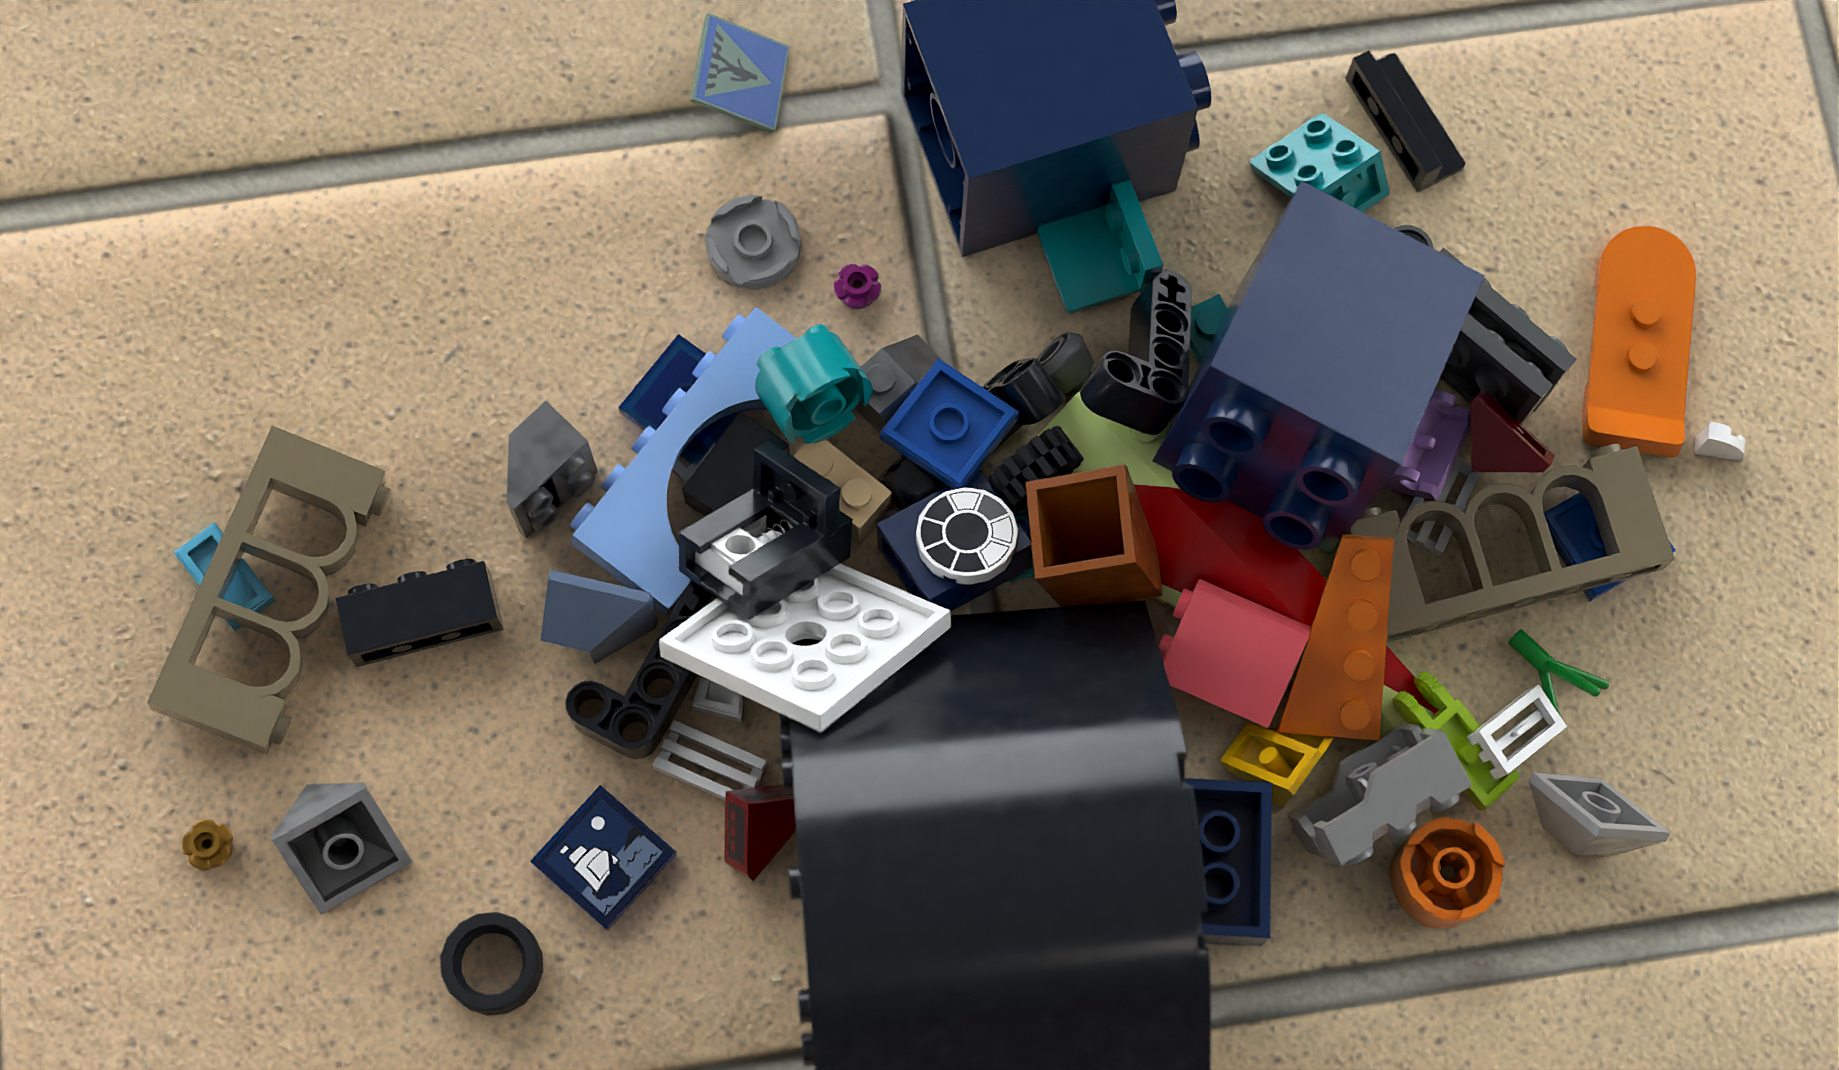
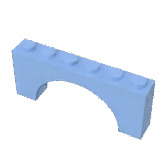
[570,307,797,616]

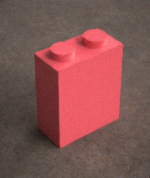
[1159,579,1311,728]

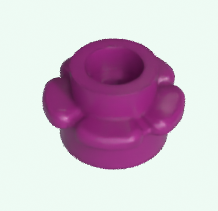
[834,263,881,309]

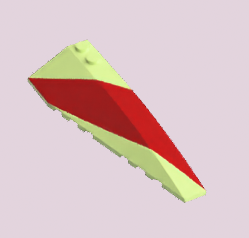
[1038,391,1438,737]

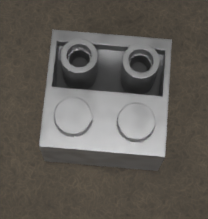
[507,401,598,538]

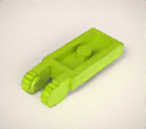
[1392,671,1520,811]

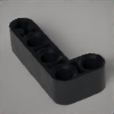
[1080,269,1192,435]
[877,358,1066,511]
[565,580,712,759]

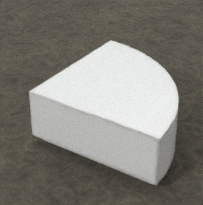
[1694,422,1745,461]
[692,676,744,723]

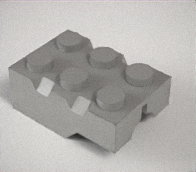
[1288,722,1472,866]

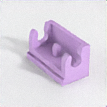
[1385,390,1471,500]

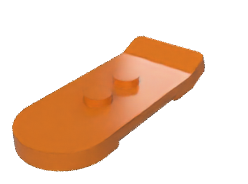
[1582,226,1696,457]

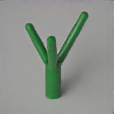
[1508,629,1609,715]

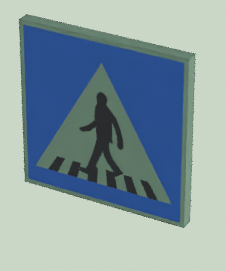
[690,13,790,133]

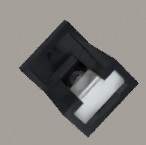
[679,441,853,620]

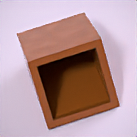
[1026,464,1163,607]

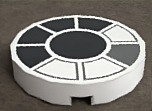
[916,487,1018,585]

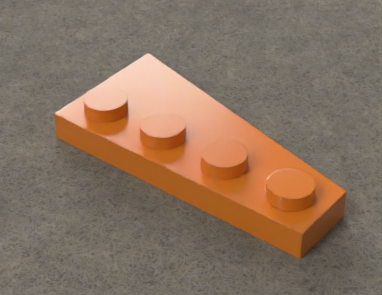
[1277,534,1394,741]

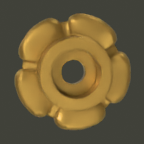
[182,819,233,870]

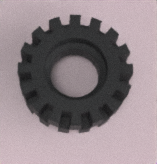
[988,426,1084,513]

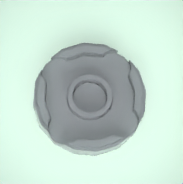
[705,195,801,289]

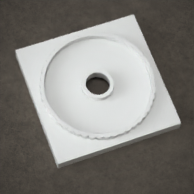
[659,564,951,732]

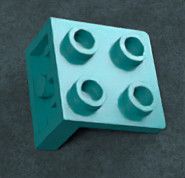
[1250,113,1390,212]
[1037,180,1164,314]

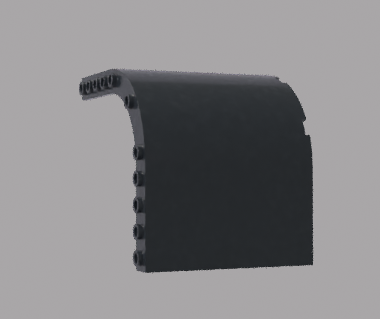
[780,600,1211,1070]

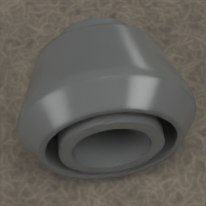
[1037,332,1094,395]

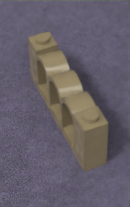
[147,426,391,755]
[1346,444,1675,643]

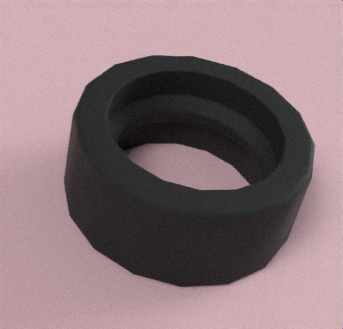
[440,912,543,1015]

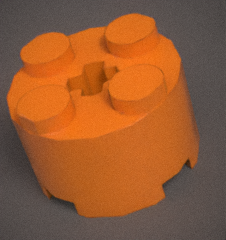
[1389,817,1505,929]

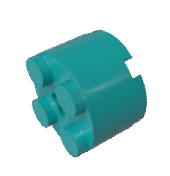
[755,324,872,444]

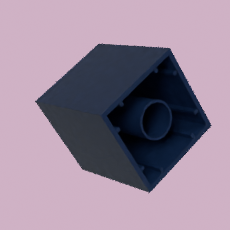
[901,0,1212,257]
[1152,181,1485,554]

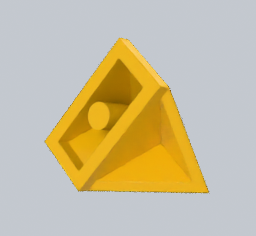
[1219,722,1334,809]

